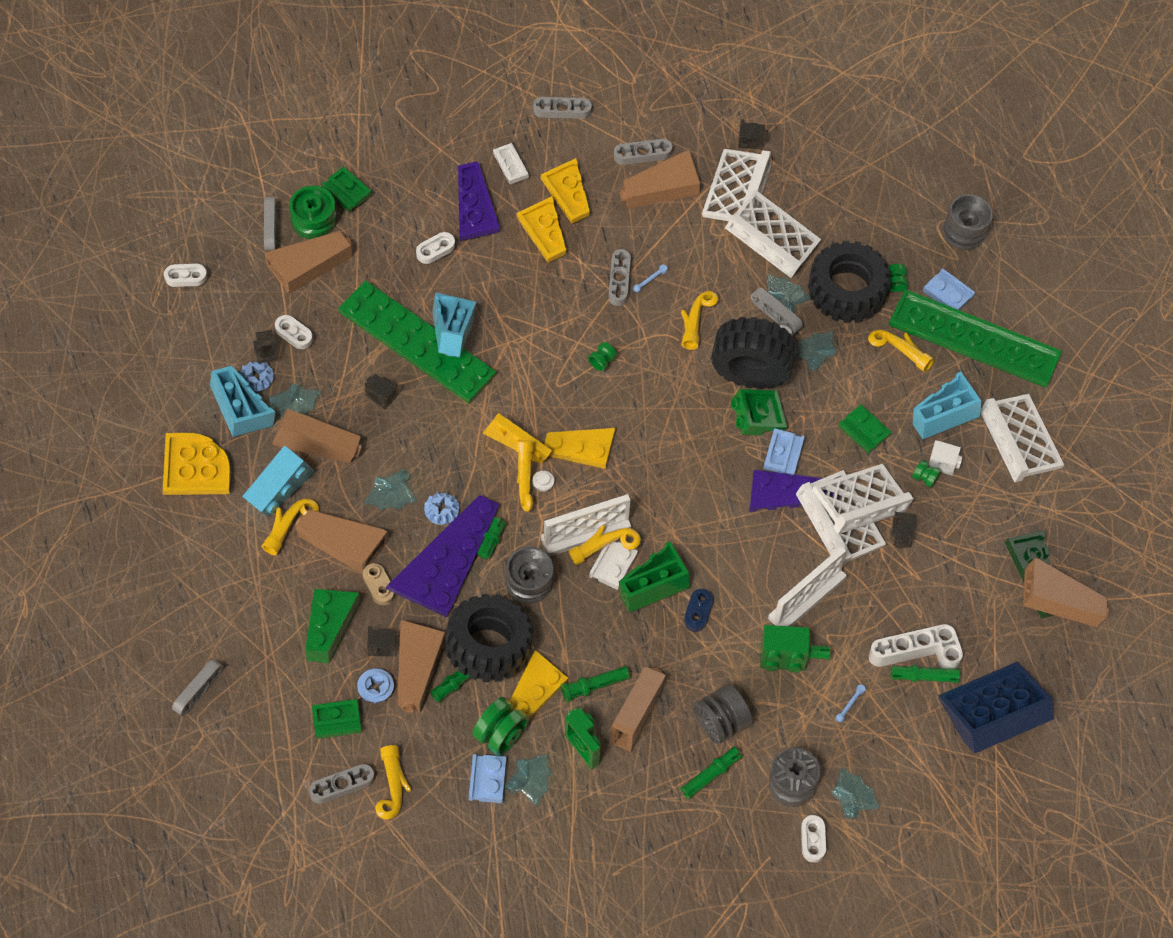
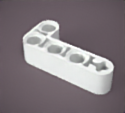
[869,624,963,669]

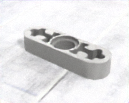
[533,97,592,119]
[614,139,672,165]
[264,197,276,251]
[608,249,631,306]
[751,287,803,334]
[172,659,224,716]
[309,764,374,804]

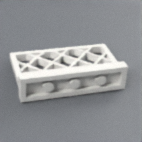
[702,149,772,221]
[725,190,821,278]
[980,394,1064,482]
[812,464,914,534]
[796,470,886,567]
[541,494,631,557]
[768,546,847,627]

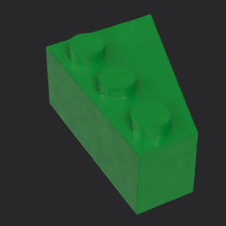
[619,540,689,613]
[305,589,360,663]

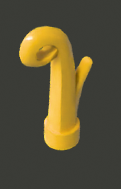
[681,291,718,350]
[868,330,935,372]
[516,440,534,512]
[262,498,319,555]
[568,525,641,566]
[375,745,412,820]

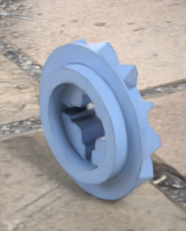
[239,359,274,392]
[424,491,459,525]
[357,669,394,704]

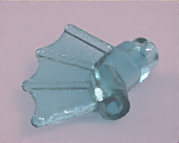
[767,274,811,313]
[795,331,835,371]
[268,383,320,418]
[364,469,417,511]
[505,754,552,806]
[831,767,880,819]

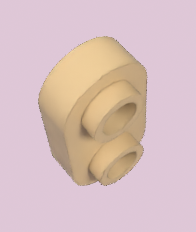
[362,563,394,605]

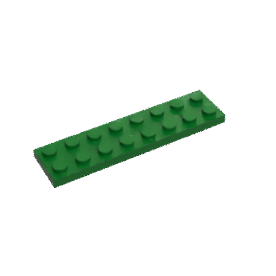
[338,280,496,404]
[888,289,1062,388]

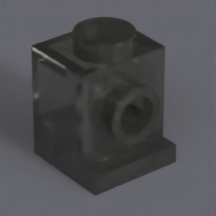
[738,119,768,150]
[253,329,279,363]
[364,373,399,409]
[890,511,917,548]
[367,626,400,657]

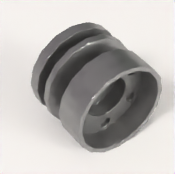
[942,194,993,250]
[505,546,553,604]
[693,684,752,744]
[769,748,820,807]

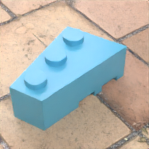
[432,292,476,357]
[210,366,275,437]
[913,371,981,439]
[242,445,316,517]

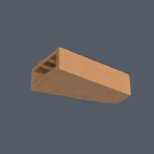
[620,150,700,209]
[265,231,353,294]
[272,409,362,463]
[295,510,388,574]
[1023,558,1109,627]
[398,620,445,713]
[610,666,666,752]

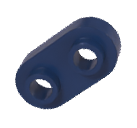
[684,589,713,632]

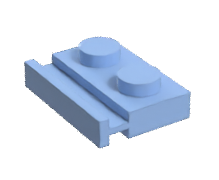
[923,268,975,310]
[763,428,805,475]
[469,754,506,803]

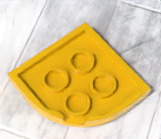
[163,433,230,495]

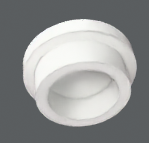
[532,471,554,492]

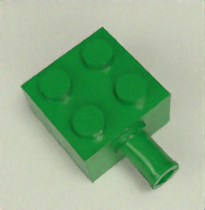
[760,625,830,673]

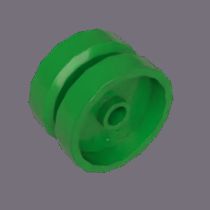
[289,186,336,239]
[472,697,529,757]

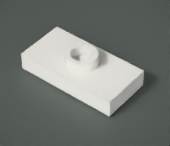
[493,143,529,185]

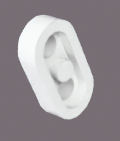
[416,232,455,264]
[164,264,207,287]
[275,315,313,349]
[801,815,826,863]

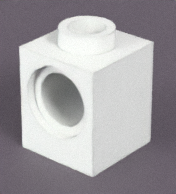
[929,440,963,476]

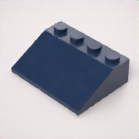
[938,662,1054,754]

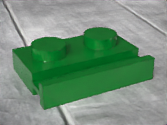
[321,166,372,213]
[838,404,891,454]
[312,699,362,739]

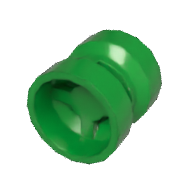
[887,264,908,292]
[588,342,617,372]
[912,459,942,488]

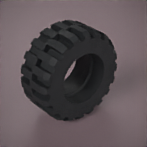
[808,241,891,323]
[711,317,797,389]
[445,594,534,682]

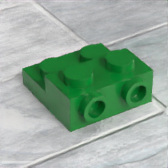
[731,389,787,435]
[564,708,601,770]

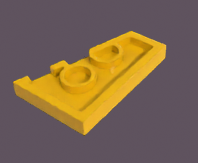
[541,158,590,224]
[517,196,566,263]
[483,413,552,464]
[544,428,615,469]
[509,650,568,720]

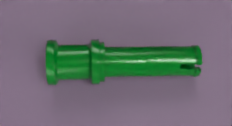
[560,666,630,703]

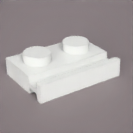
[589,542,638,590]

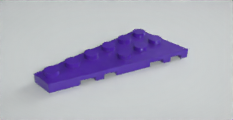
[386,495,499,617]

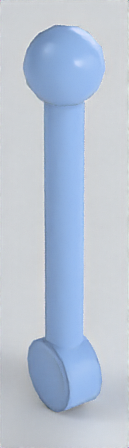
[633,265,668,292]
[836,685,865,722]

